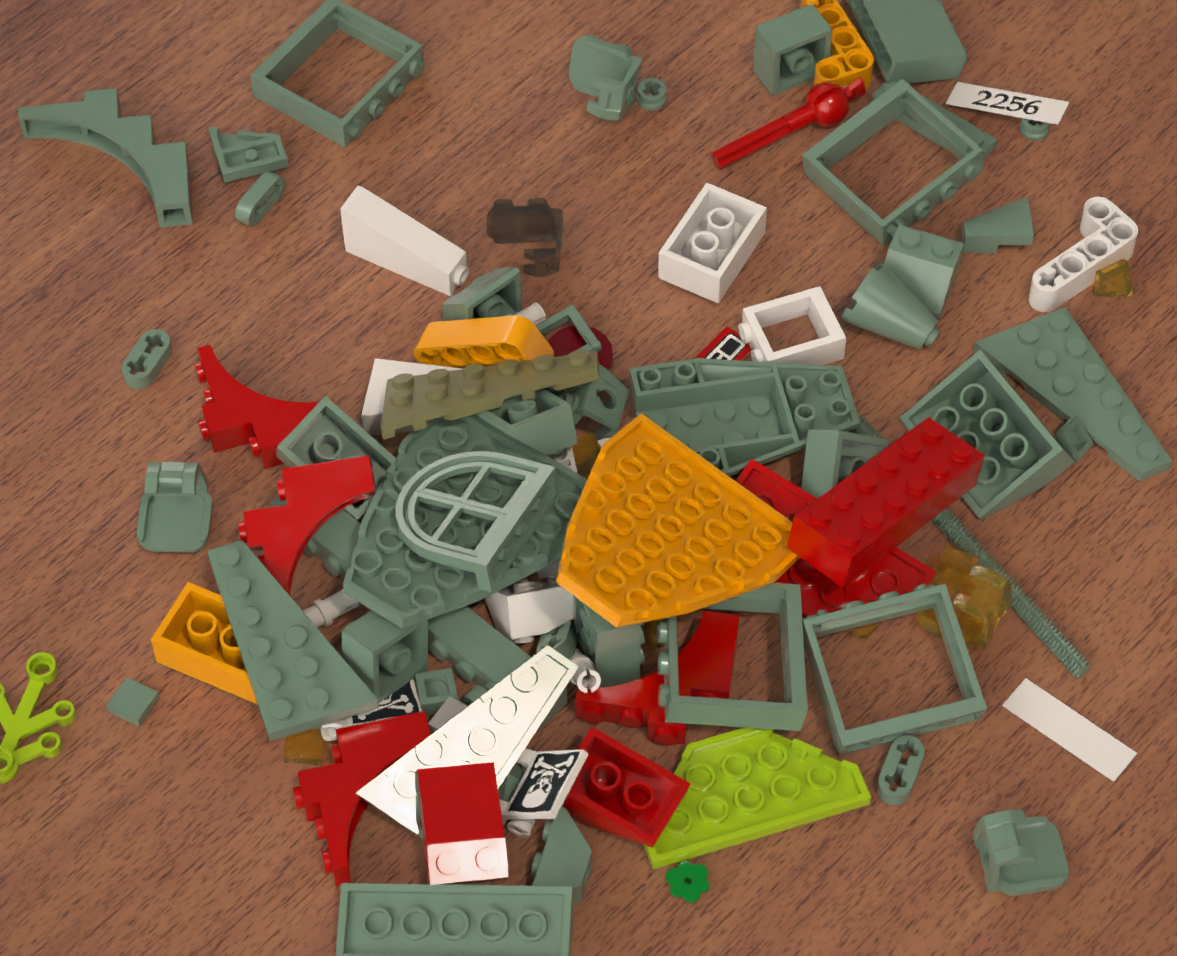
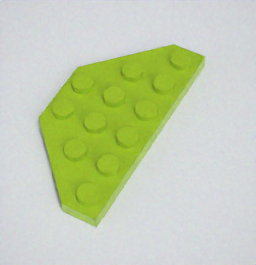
[644,727,871,870]

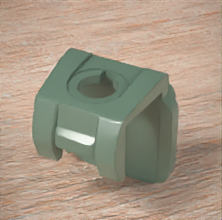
[569,35,642,120]
[543,364,629,443]
[136,462,213,553]
[972,810,1069,896]

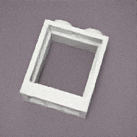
[738,286,846,365]

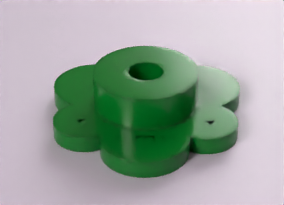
[666,861,710,903]

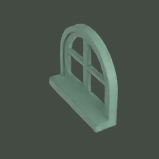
[395,451,560,593]

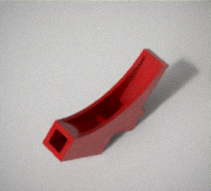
[194,345,335,469]
[238,455,376,597]
[575,611,740,746]
[293,711,431,887]

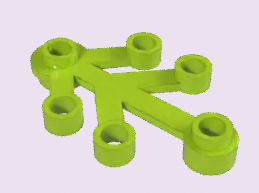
[0,652,76,784]

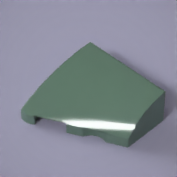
[961,198,1034,253]

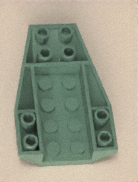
[629,358,860,477]

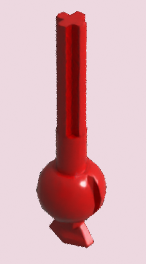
[711,77,866,170]

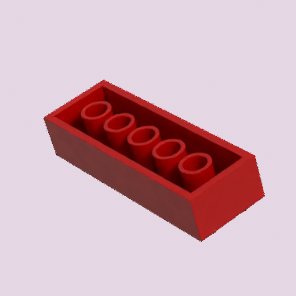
[786,417,985,588]

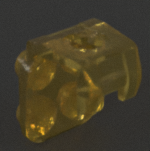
[915,565,1013,650]

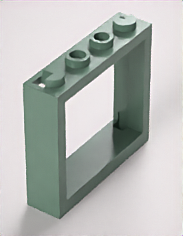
[250,0,425,148]
[802,79,984,246]
[657,583,808,731]
[802,584,987,756]

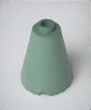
[841,261,941,350]

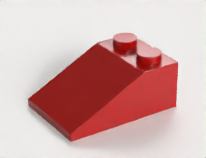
[561,727,691,848]
[417,762,509,884]

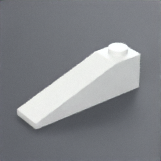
[484,575,573,643]

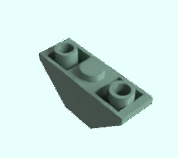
[531,807,593,906]

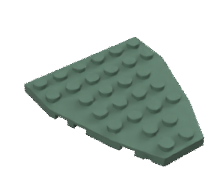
[343,415,587,629]

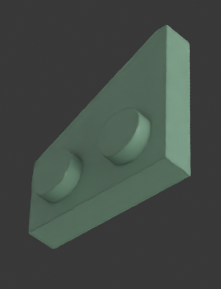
[208,127,289,183]

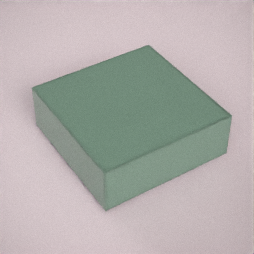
[106,677,160,727]

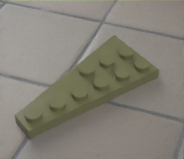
[381,350,599,440]

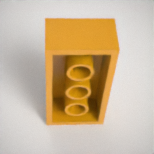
[151,582,257,704]

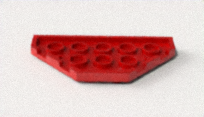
[736,458,937,619]

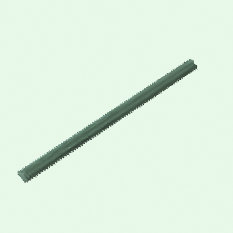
[850,414,1092,679]

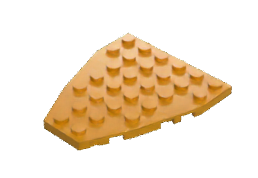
[556,413,801,627]

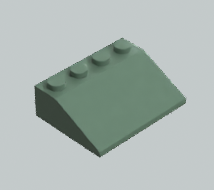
[899,350,1075,520]

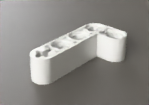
[1028,196,1138,312]

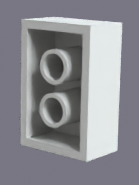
[658,182,767,304]

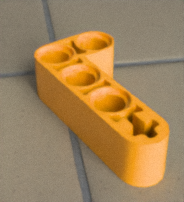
[801,0,874,89]
[413,315,554,367]

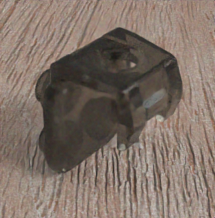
[487,198,563,277]

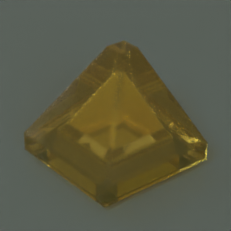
[1092,259,1133,297]

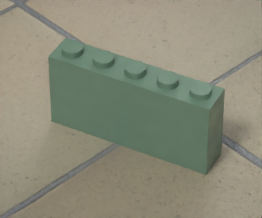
[847,0,967,84]

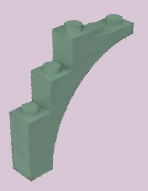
[18,88,193,228]

